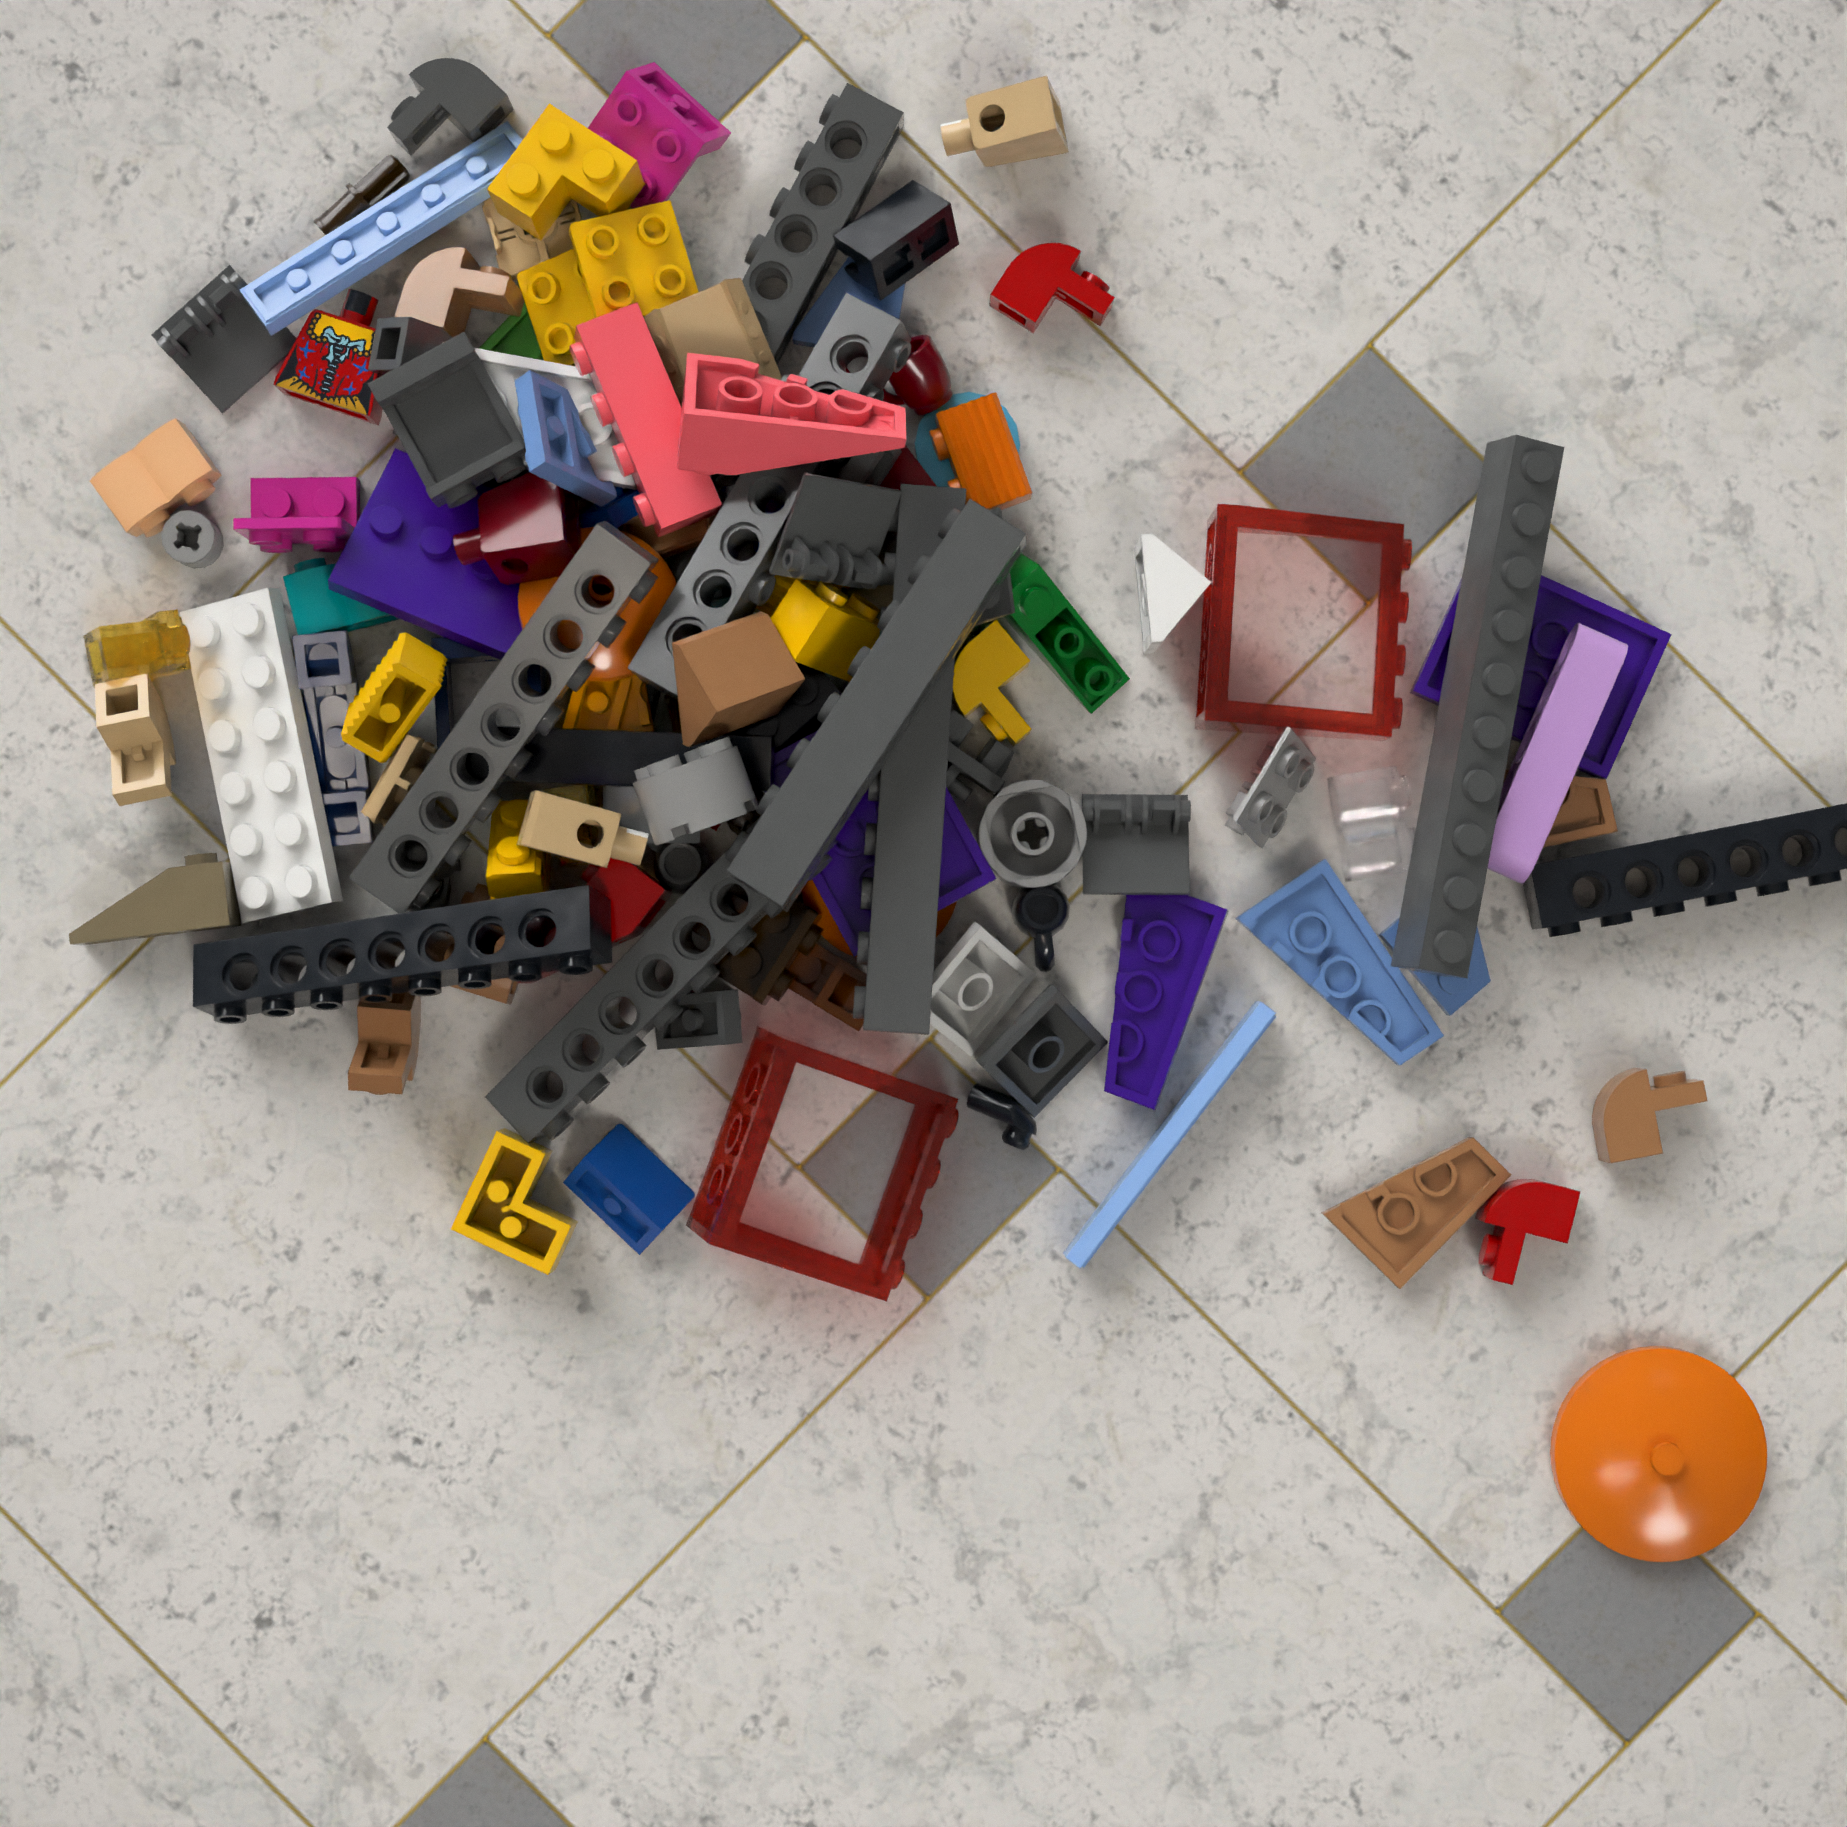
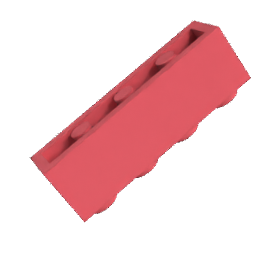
[569,302,722,538]

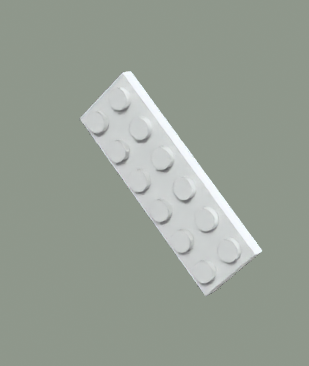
[180,587,343,923]

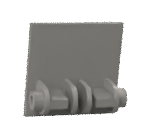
[1225,727,1316,849]

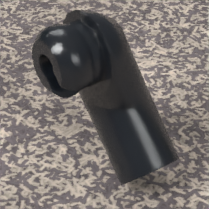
[967,1083,1037,1150]

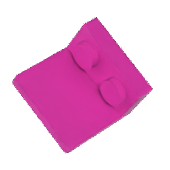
[588,62,731,209]
[233,477,360,553]

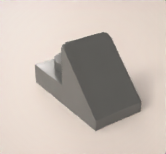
[655,989,743,1050]

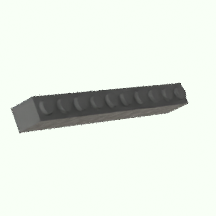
[1391,435,1564,978]
[853,484,966,1035]

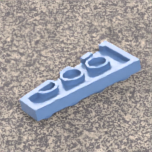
[1235,859,1444,1065]

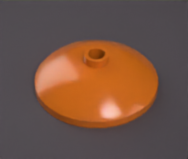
[518,527,677,682]

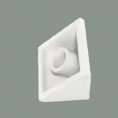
[1134,533,1211,654]
[930,921,1037,1056]

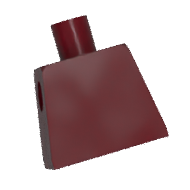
[453,472,582,585]

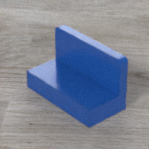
[563,1124,695,1255]

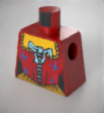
[273,289,383,426]

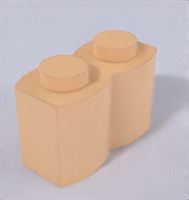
[90,418,222,537]

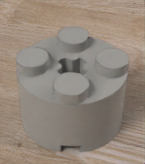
[633,737,758,846]
[978,780,1087,888]

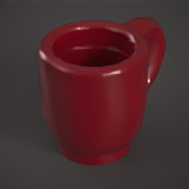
[883,335,953,415]

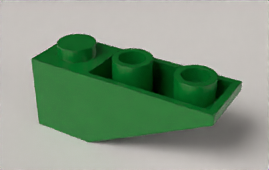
[1004,554,1130,714]

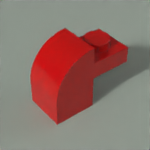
[989,243,1115,334]
[1475,1179,1581,1285]

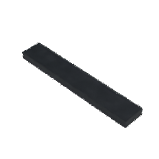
[452,724,775,791]

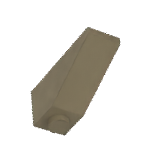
[69,853,241,945]

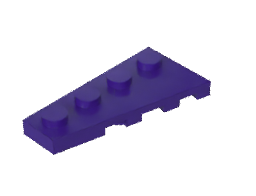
[1104,895,1229,1110]

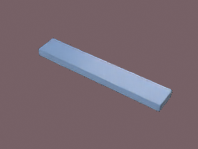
[240,121,522,336]
[1063,1001,1276,1268]

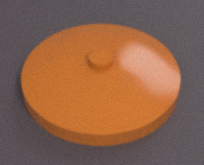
[1550,1346,1767,1562]

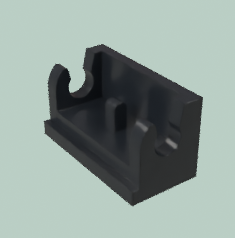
[833,180,959,301]

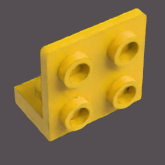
[568,200,699,318]
[517,248,595,366]

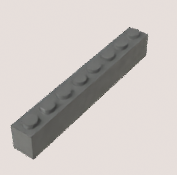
[726,499,1027,912]

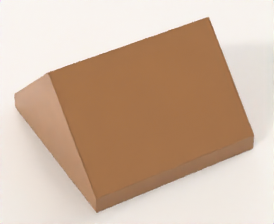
[672,611,805,748]

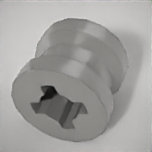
[161,510,224,569]

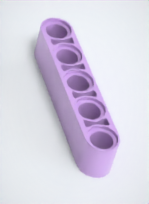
[1487,623,1628,884]

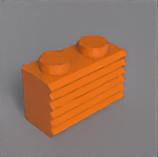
[929,392,1032,510]

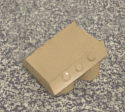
[644,278,782,408]

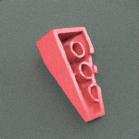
[677,353,907,475]

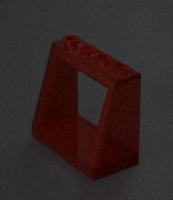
[1195,504,1412,741]
[686,1026,959,1302]

